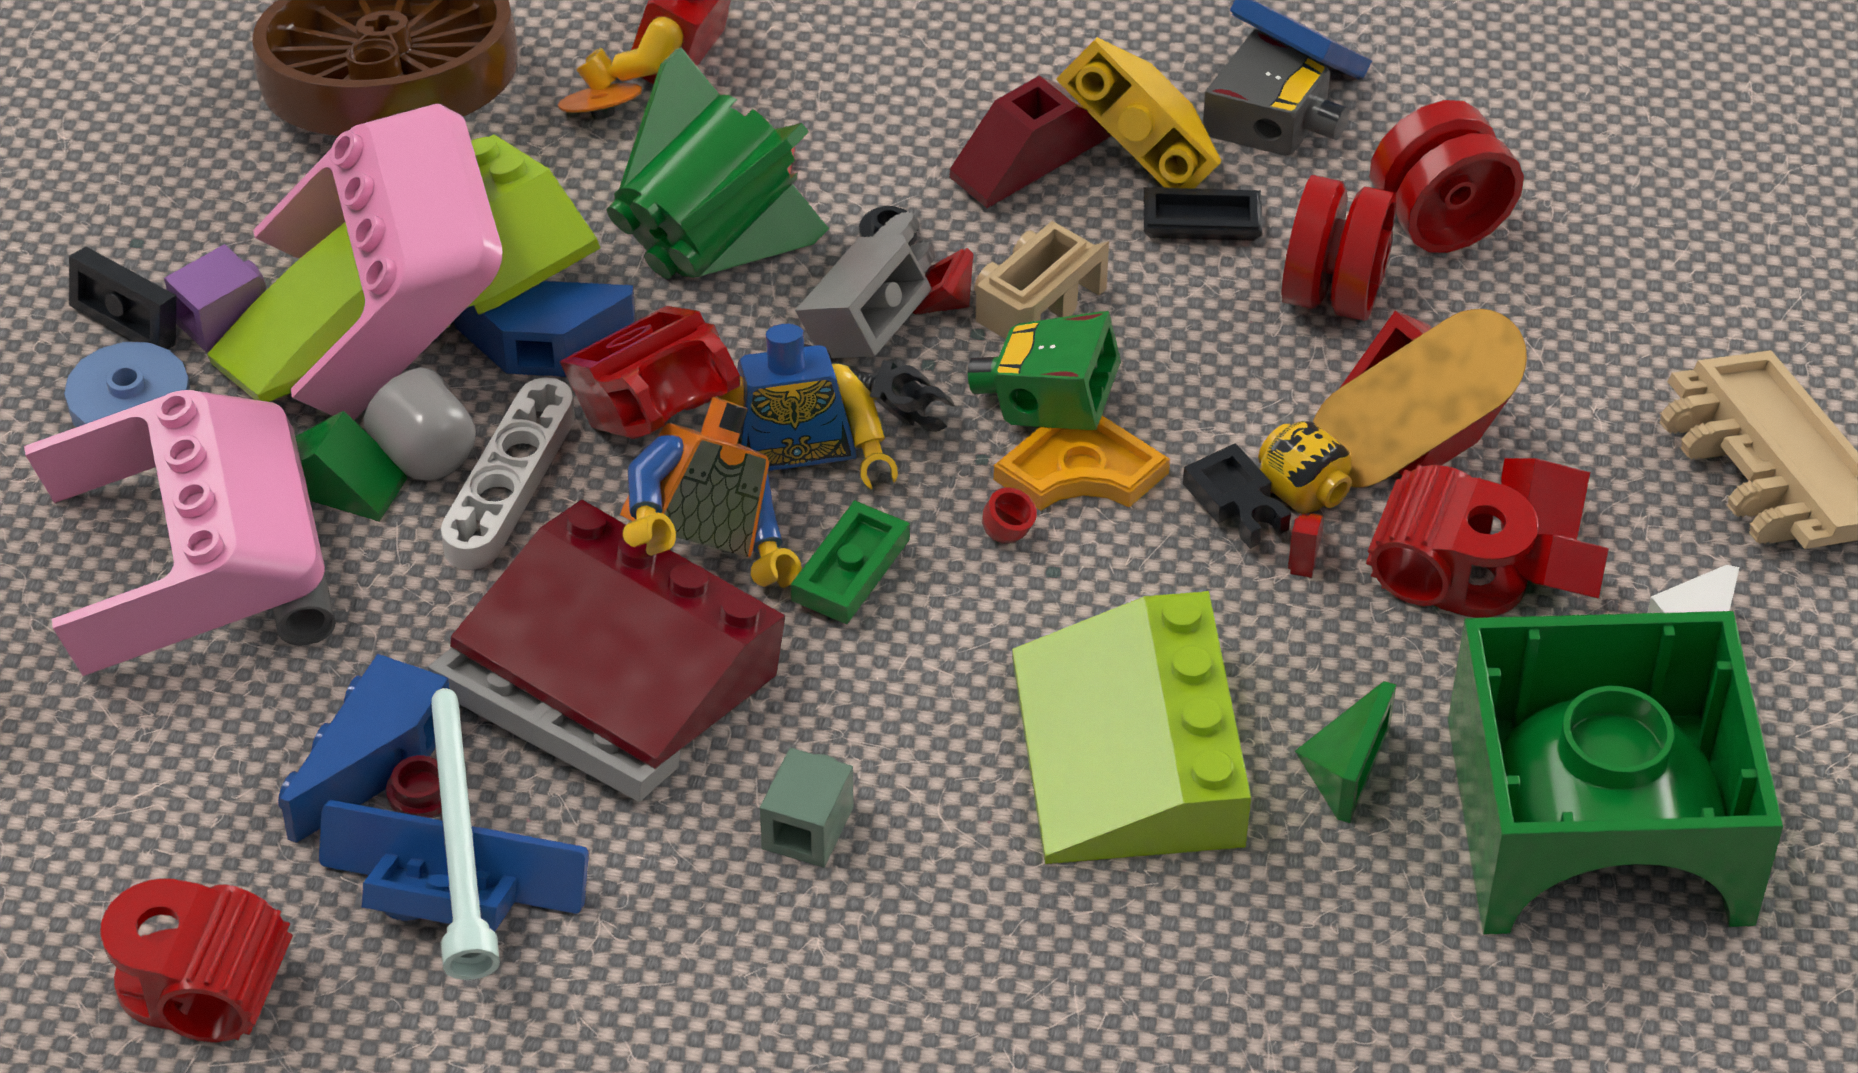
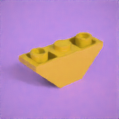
[1055,37,1222,188]

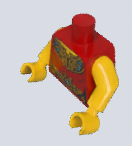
[576,0,731,90]

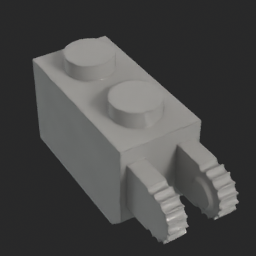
[795,211,936,358]

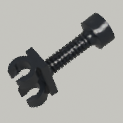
[804,344,955,432]

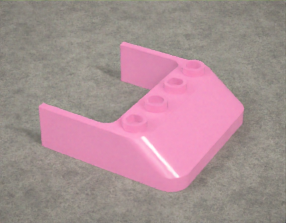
[253,104,503,420]
[24,390,325,676]

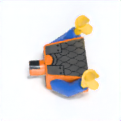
[620,397,802,588]

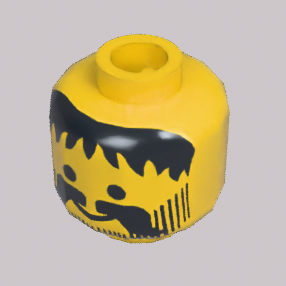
[1258,421,1352,514]

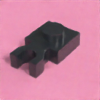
[1183,443,1291,549]

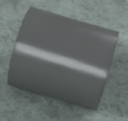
[273,571,336,646]

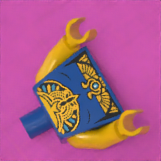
[717,324,898,489]

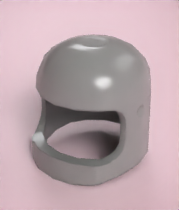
[364,367,476,481]

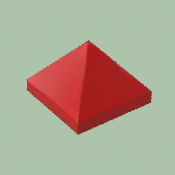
[912,248,974,315]

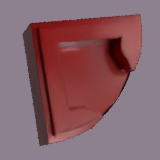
[1288,513,1324,578]

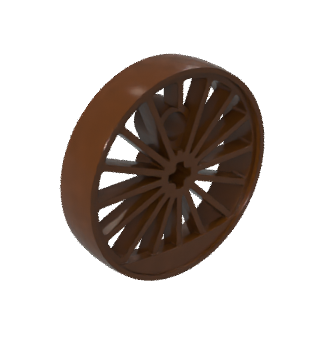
[252,0,518,136]

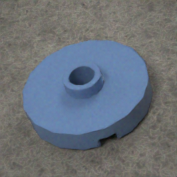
[64,342,190,427]

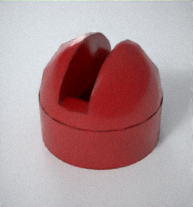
[982,487,1037,544]

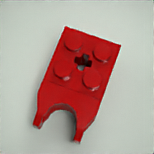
[559,306,740,439]

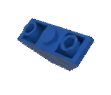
[454,281,636,377]

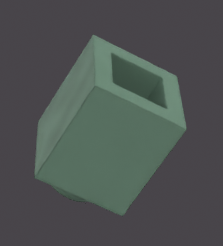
[760,747,854,868]

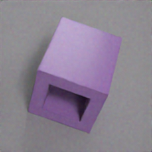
[164,244,266,353]

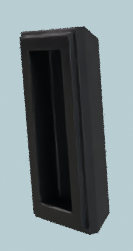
[1144,187,1262,241]

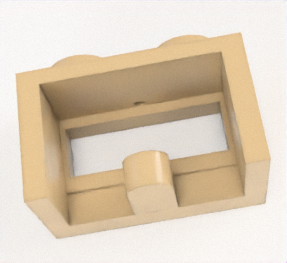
[974,221,1109,339]

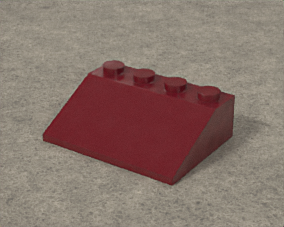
[450,499,786,769]

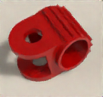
[1366,465,1539,618]
[100,878,293,1042]

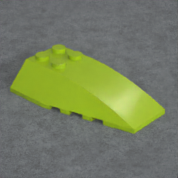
[207,134,601,402]

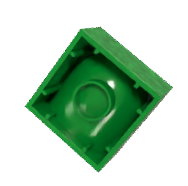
[1448,611,1783,934]

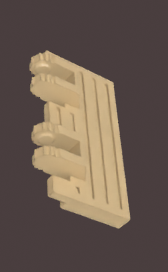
[1659,350,1858,549]

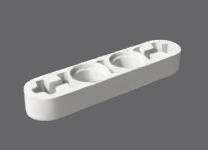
[441,377,575,570]

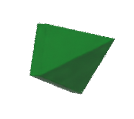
[1295,681,1396,823]

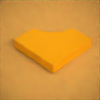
[993,415,1170,511]

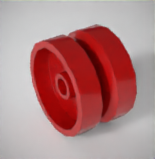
[1369,100,1524,253]
[1281,175,1397,321]

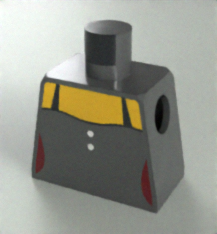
[1203,28,1350,156]

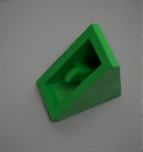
[295,411,407,522]

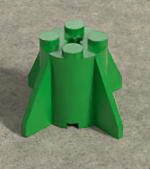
[607,48,829,279]

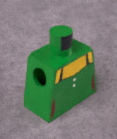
[968,311,1121,430]

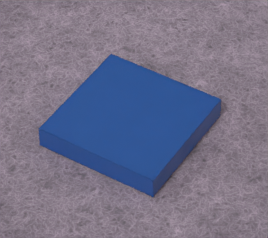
[1230,0,1372,79]

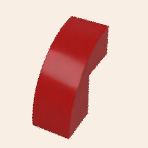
[1501,458,1609,599]

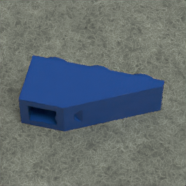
[278,654,450,843]

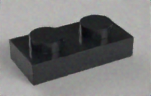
[69,246,177,349]

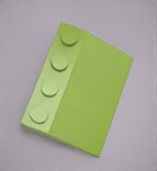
[1012,591,1251,864]

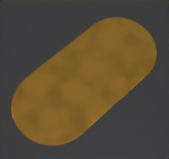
[1313,309,1527,488]

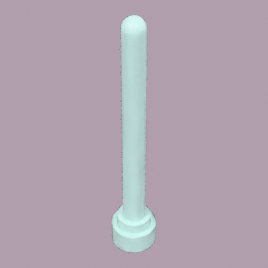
[431,688,500,980]

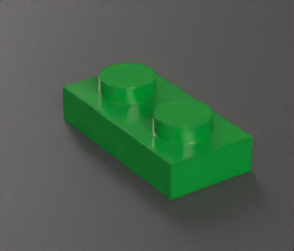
[791,500,910,624]

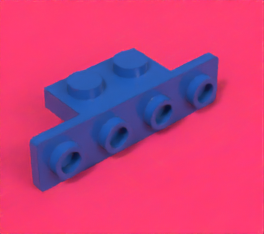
[319,800,589,932]

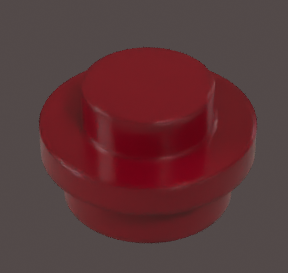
[386,755,442,818]

